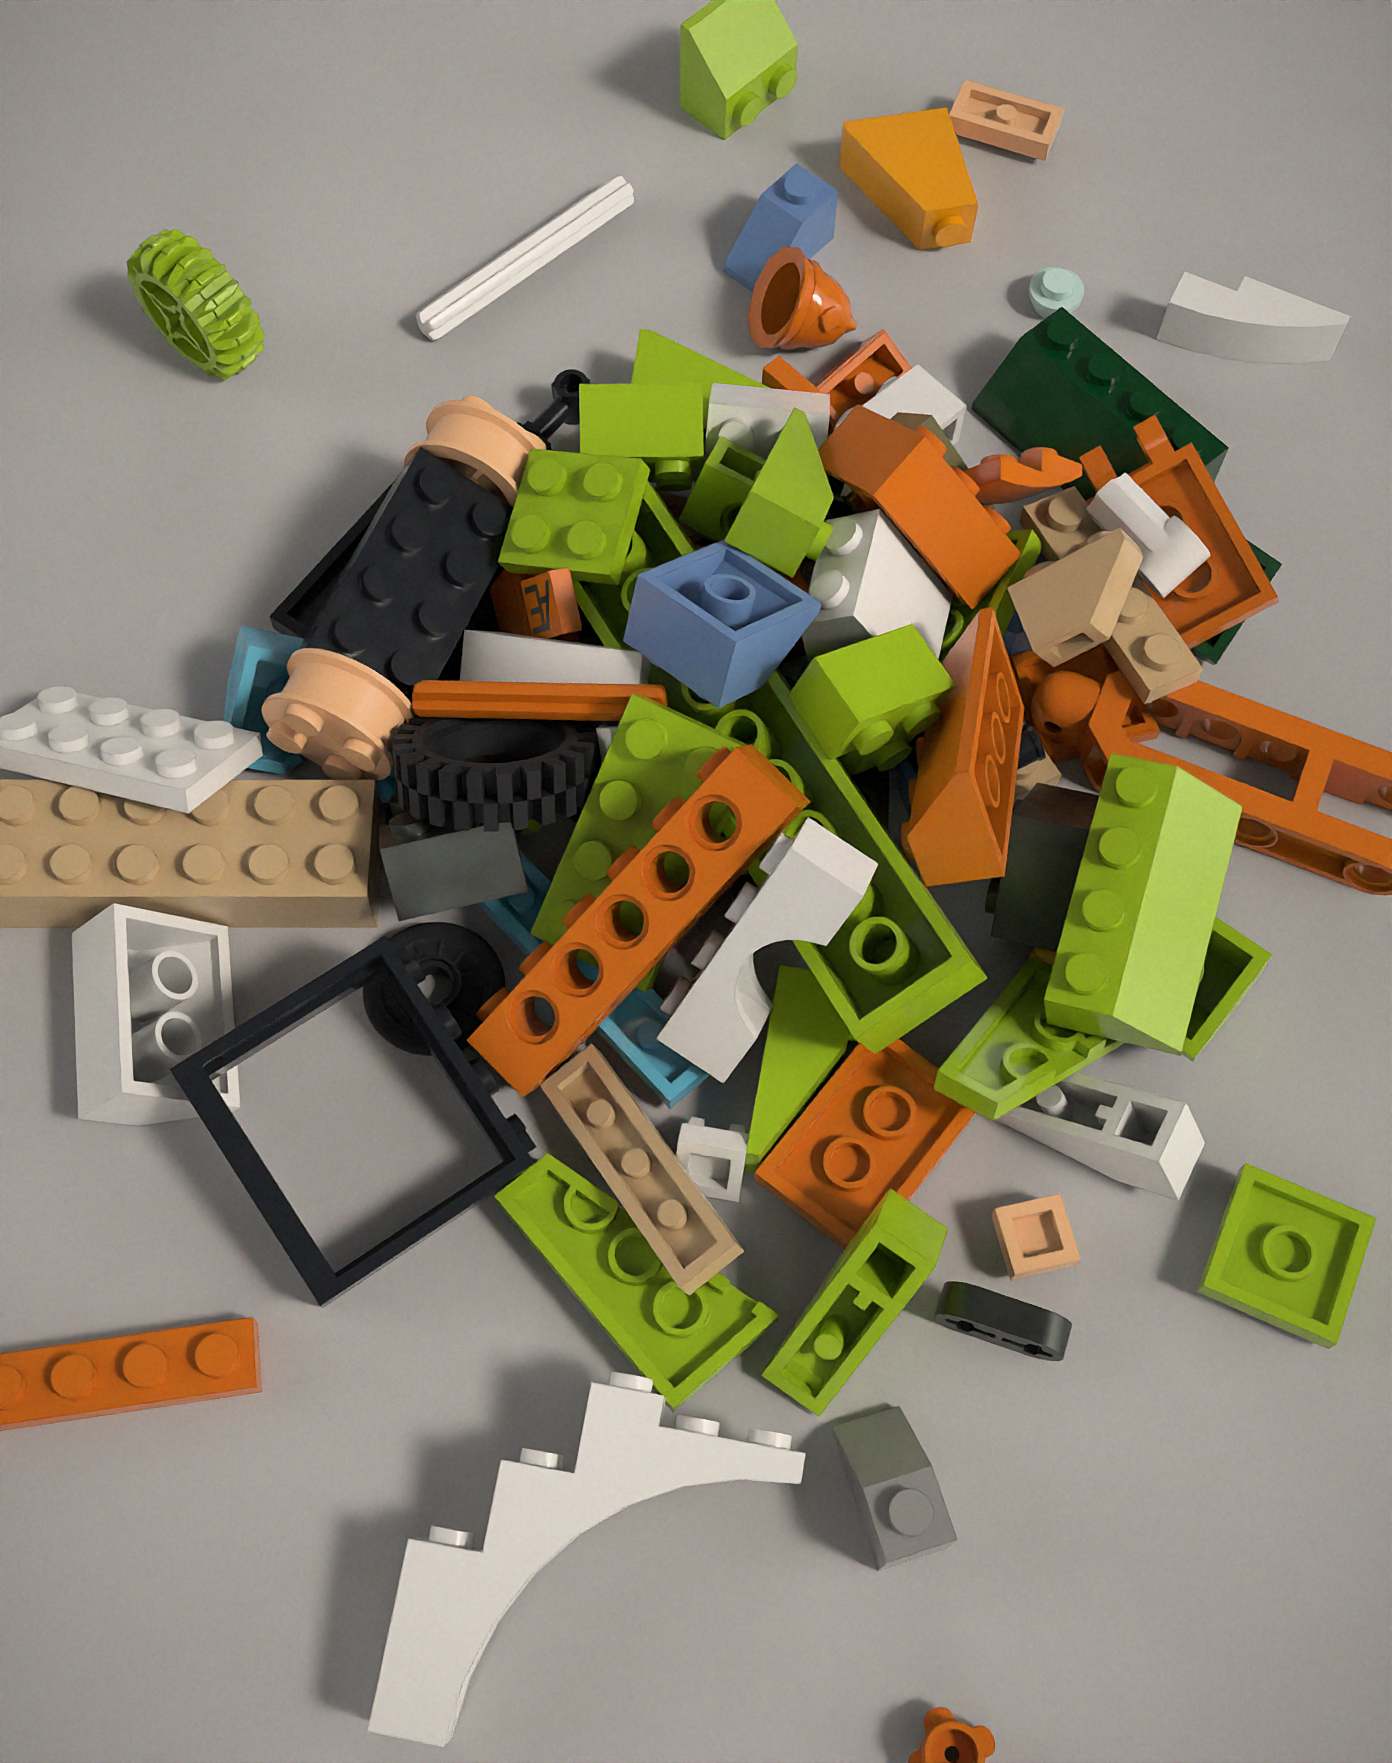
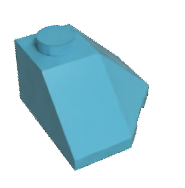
[223,625,304,774]

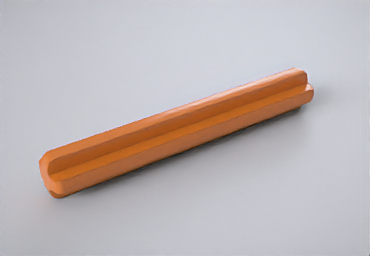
[412,680,668,721]

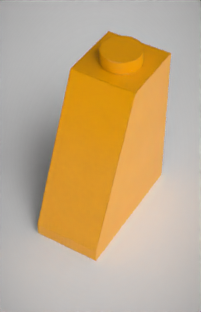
[839,107,978,250]

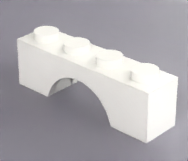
[656,817,878,1083]

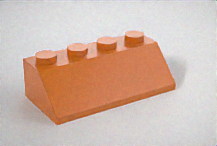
[901,607,1024,887]

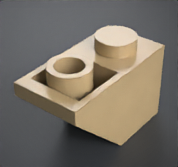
[1007,528,1143,667]

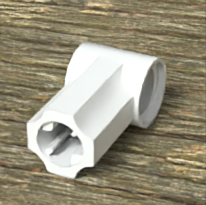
[1086,472,1211,598]

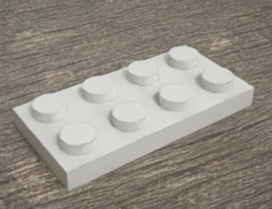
[0,686,263,813]

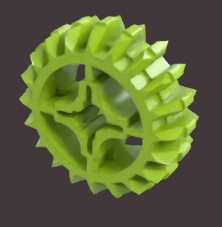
[126,229,265,381]

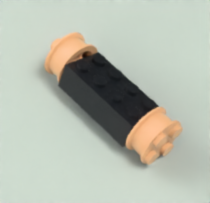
[261,395,546,781]

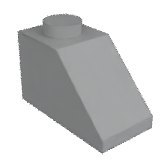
[832,1406,958,1571]

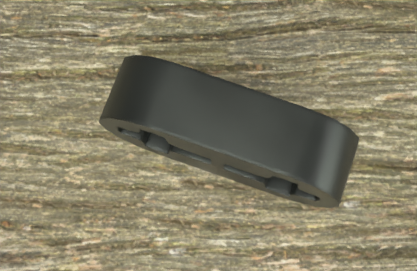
[935,1281,1072,1361]

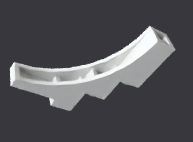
[367,1372,806,1747]

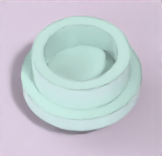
[1029,267,1084,318]

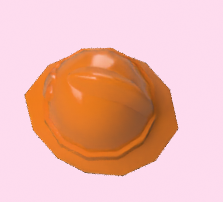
[748,246,857,350]

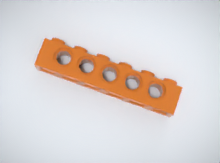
[467,744,811,1097]

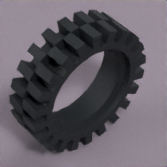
[392,715,598,832]

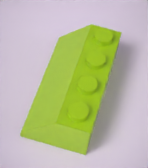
[1044,753,1242,1056]

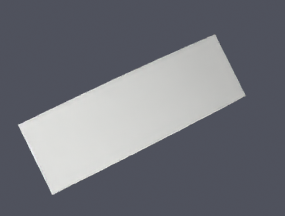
[1156,271,1351,364]
[460,630,650,684]

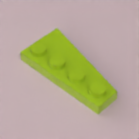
[495,1153,780,1413]

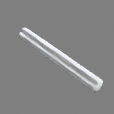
[416,176,634,341]

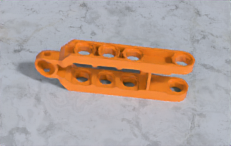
[1030,670,1392,896]

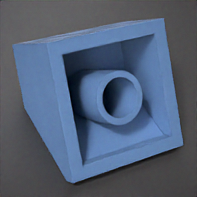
[623,539,821,708]

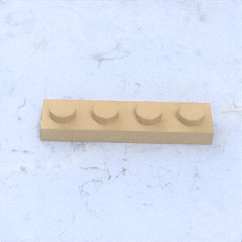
[1019,486,1203,704]
[540,1043,744,1296]

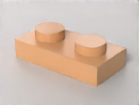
[949,79,1064,161]

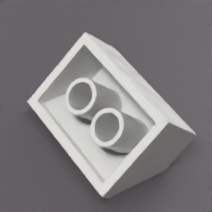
[72,903,240,1126]

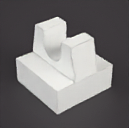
[676,1117,749,1202]

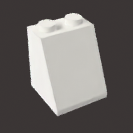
[802,509,953,664]

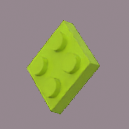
[498,449,650,585]
[1196,1163,1377,1349]

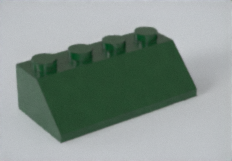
[972,307,1229,501]

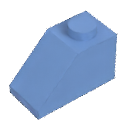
[723,163,839,292]

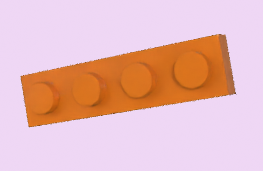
[0,1317,262,1431]

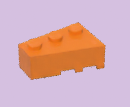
[818,404,1022,609]

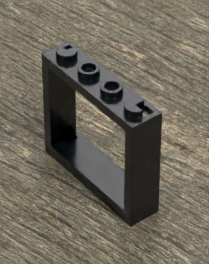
[169,936,536,1308]

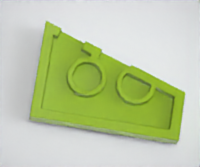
[933,957,1125,1121]

